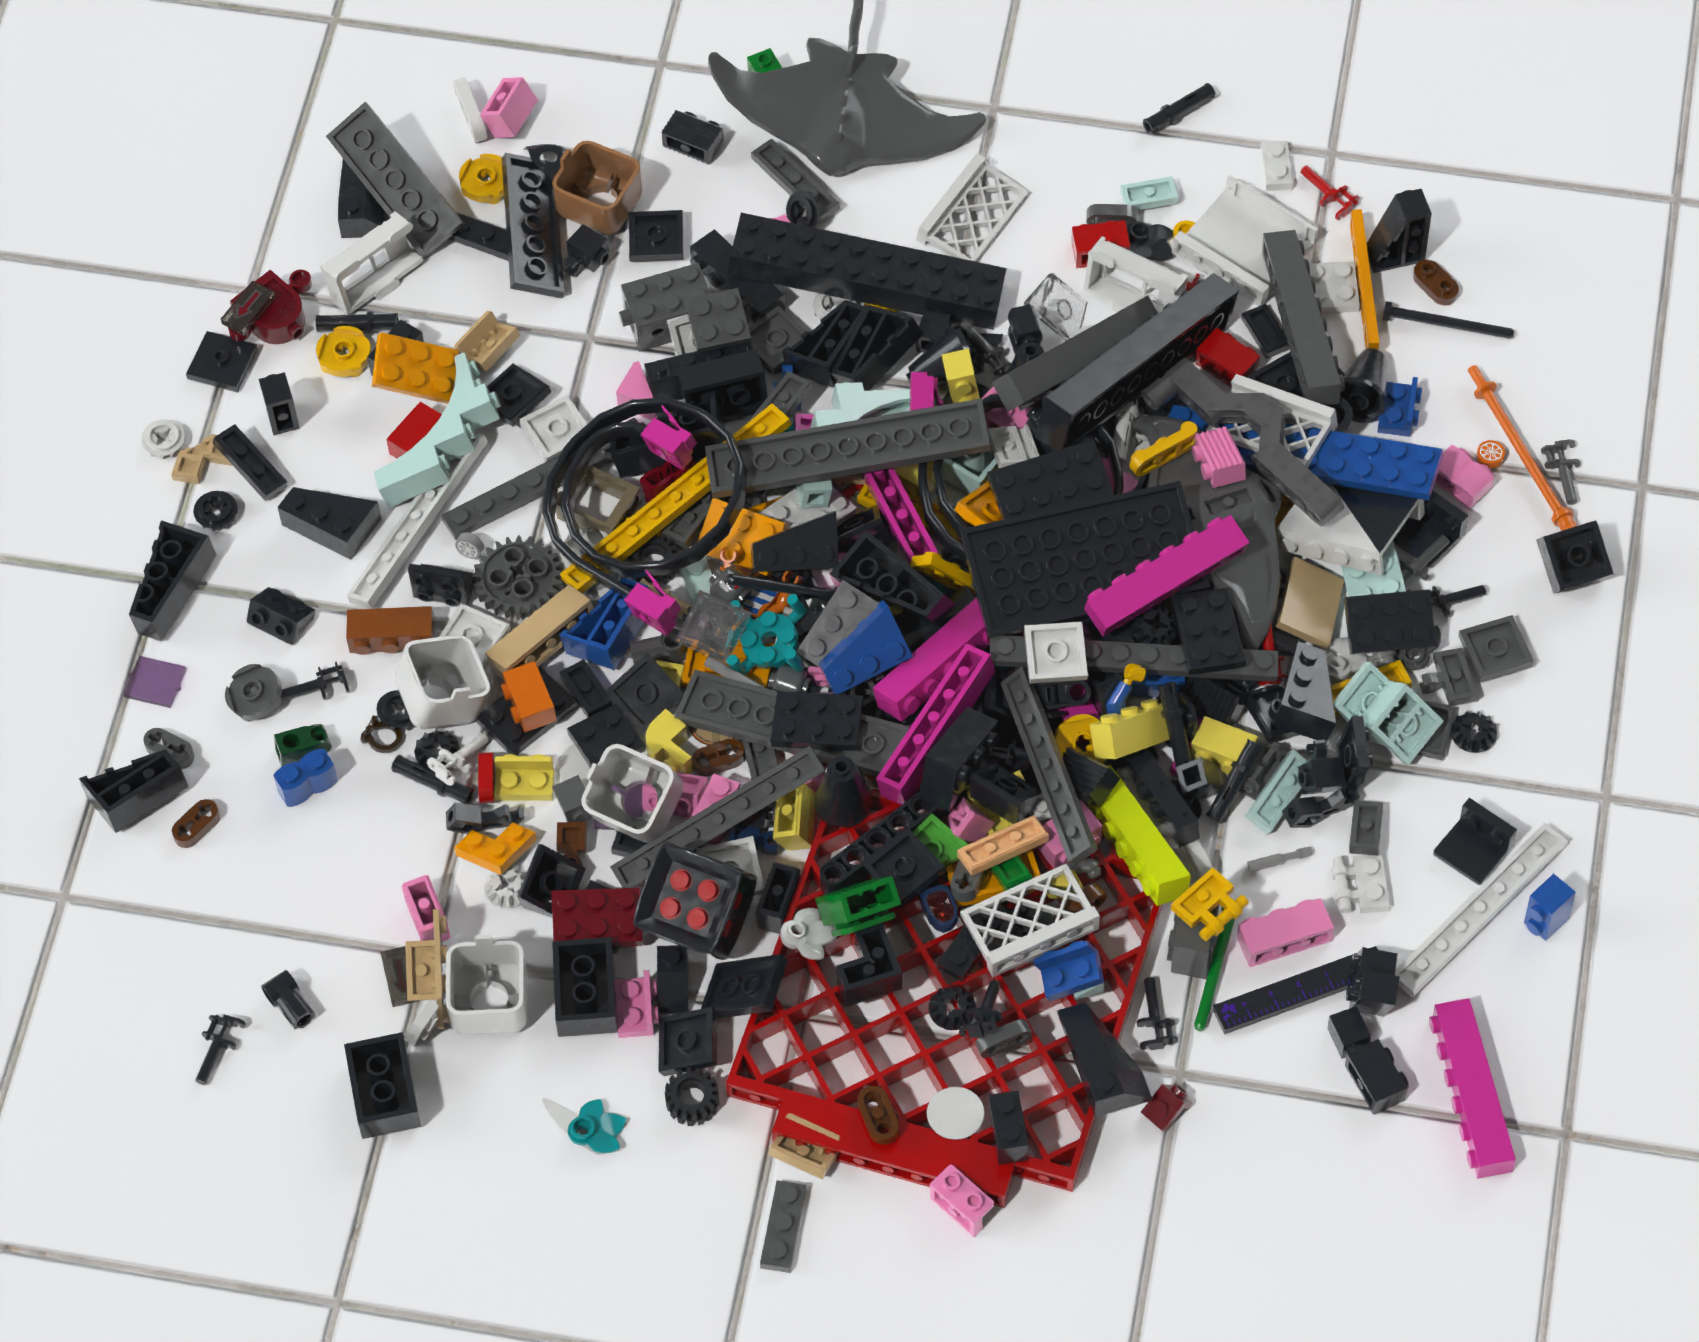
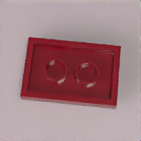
[551,888,642,947]

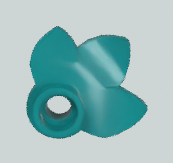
[568,1099,626,1154]

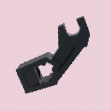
[1282,788,1360,828]
[445,802,525,834]

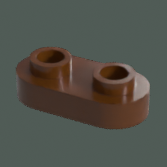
[1413,260,1459,306]
[858,1086,899,1145]

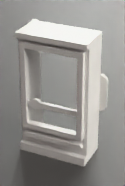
[319,211,423,315]
[1083,236,1188,313]

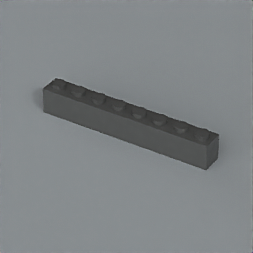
[1262,230,1345,405]
[992,295,1158,411]

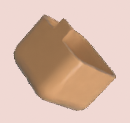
[553,140,642,235]

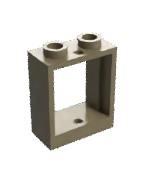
[556,465,642,535]

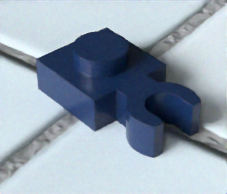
[728,825,778,855]

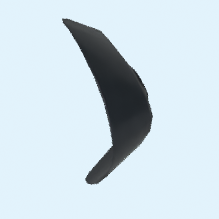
[523,144,566,182]

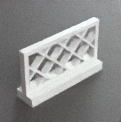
[916,153,1029,262]
[1206,374,1338,468]
[960,863,1100,977]

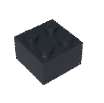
[1536,520,1614,593]

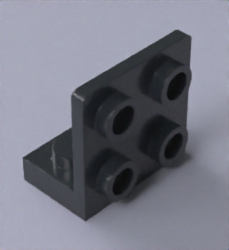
[1393,490,1469,568]
[408,563,475,607]
[1433,797,1517,885]

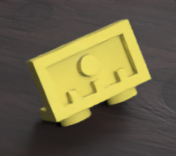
[494,754,554,801]

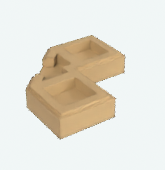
[171,434,233,484]

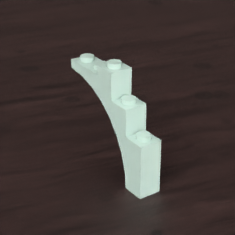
[374,352,501,508]
[796,382,910,508]

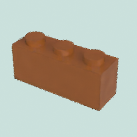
[346,606,435,655]

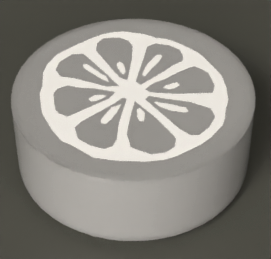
[455,533,484,559]

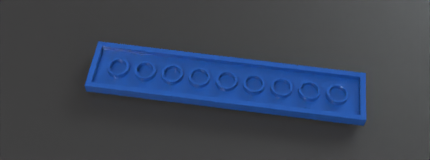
[1169,405,1443,501]

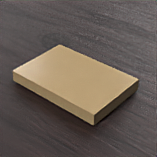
[1275,557,1344,650]

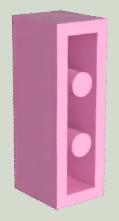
[1237,898,1334,967]

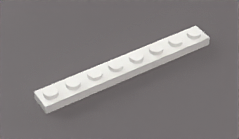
[346,433,488,609]
[1395,822,1567,997]

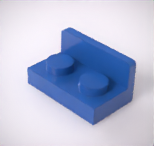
[1377,377,1422,437]
[1033,941,1104,1001]

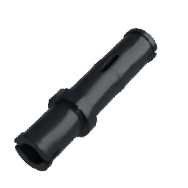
[1142,83,1216,134]
[315,311,399,333]
[1157,682,1192,769]
[1205,739,1264,824]
[391,755,475,804]

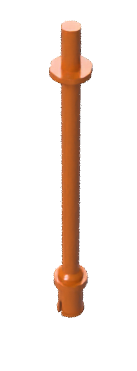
[1467,365,1577,531]

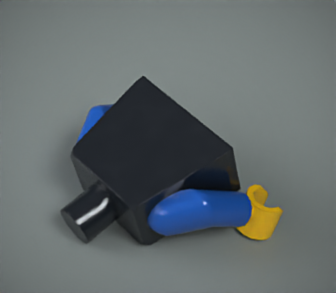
[1085,663,1146,717]

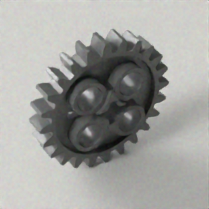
[473,535,563,620]

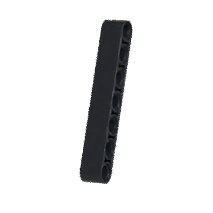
[820,766,979,895]

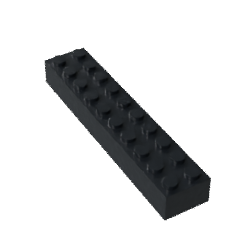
[728,212,1007,330]
[1035,273,1239,451]

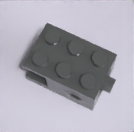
[618,263,711,352]

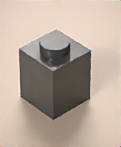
[552,775,593,822]

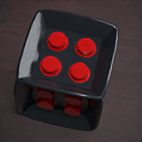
[633,842,757,960]

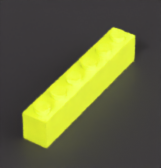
[1087,765,1191,906]

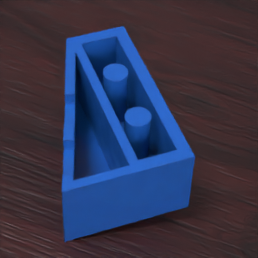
[559,578,649,670]
[818,600,913,694]

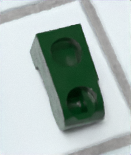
[274,724,332,767]

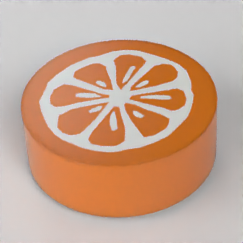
[1476,440,1505,469]

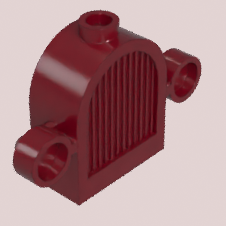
[228,269,312,345]

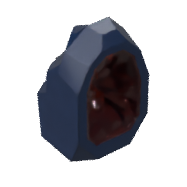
[919,885,958,933]

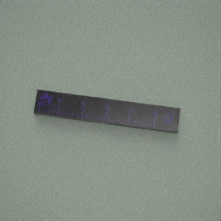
[1212,946,1378,1035]

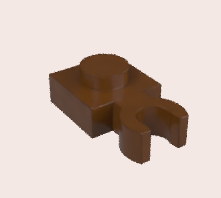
[556,821,587,866]

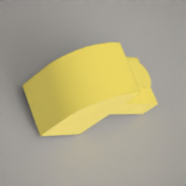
[646,709,693,774]

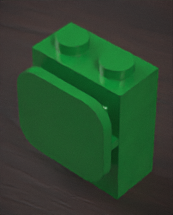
[815,876,901,937]

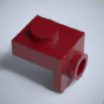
[1141,1084,1193,1132]

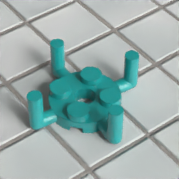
[727,594,806,675]

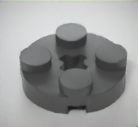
[225,664,282,721]

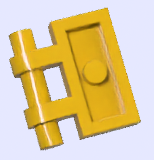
[1171,867,1249,941]

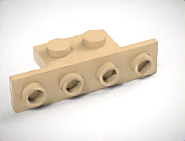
[405,909,450,1030]

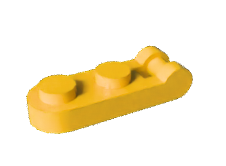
[1129,421,1197,477]

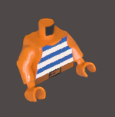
[720,547,803,635]

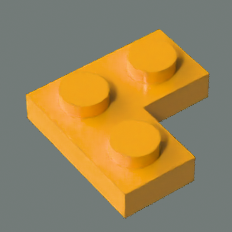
[454,822,537,875]

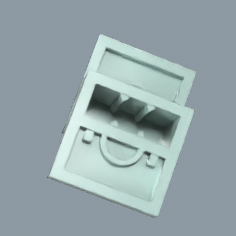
[1333,661,1444,765]

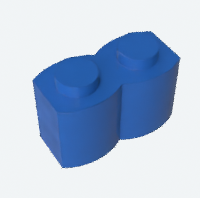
[273,749,338,807]

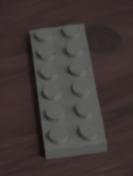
[326,101,465,259]

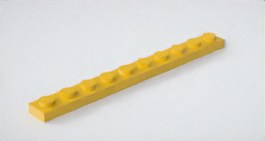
[560,404,792,594]

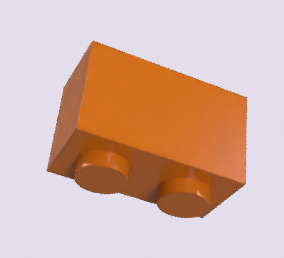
[500,661,557,733]

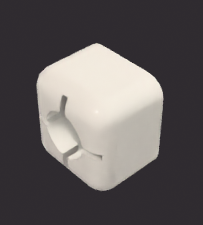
[395,635,490,730]
[581,744,684,843]
[446,934,527,1035]

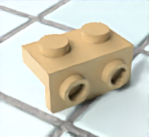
[454,310,521,371]
[769,1113,840,1180]

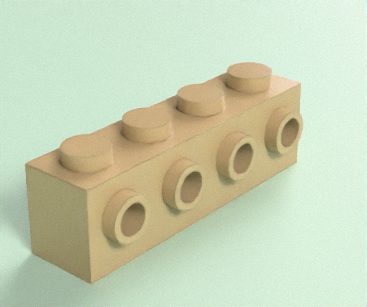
[485,585,593,680]

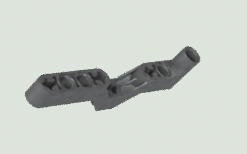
[1141,358,1344,527]

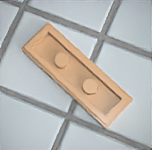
[957,815,1049,876]

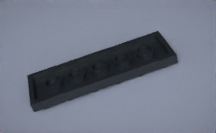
[501,152,565,298]

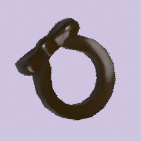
[360,715,402,753]

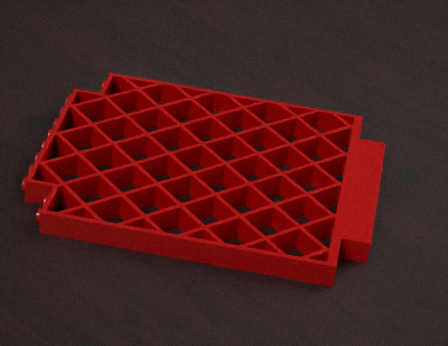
[726,785,1163,1208]

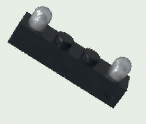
[1115,748,1200,848]

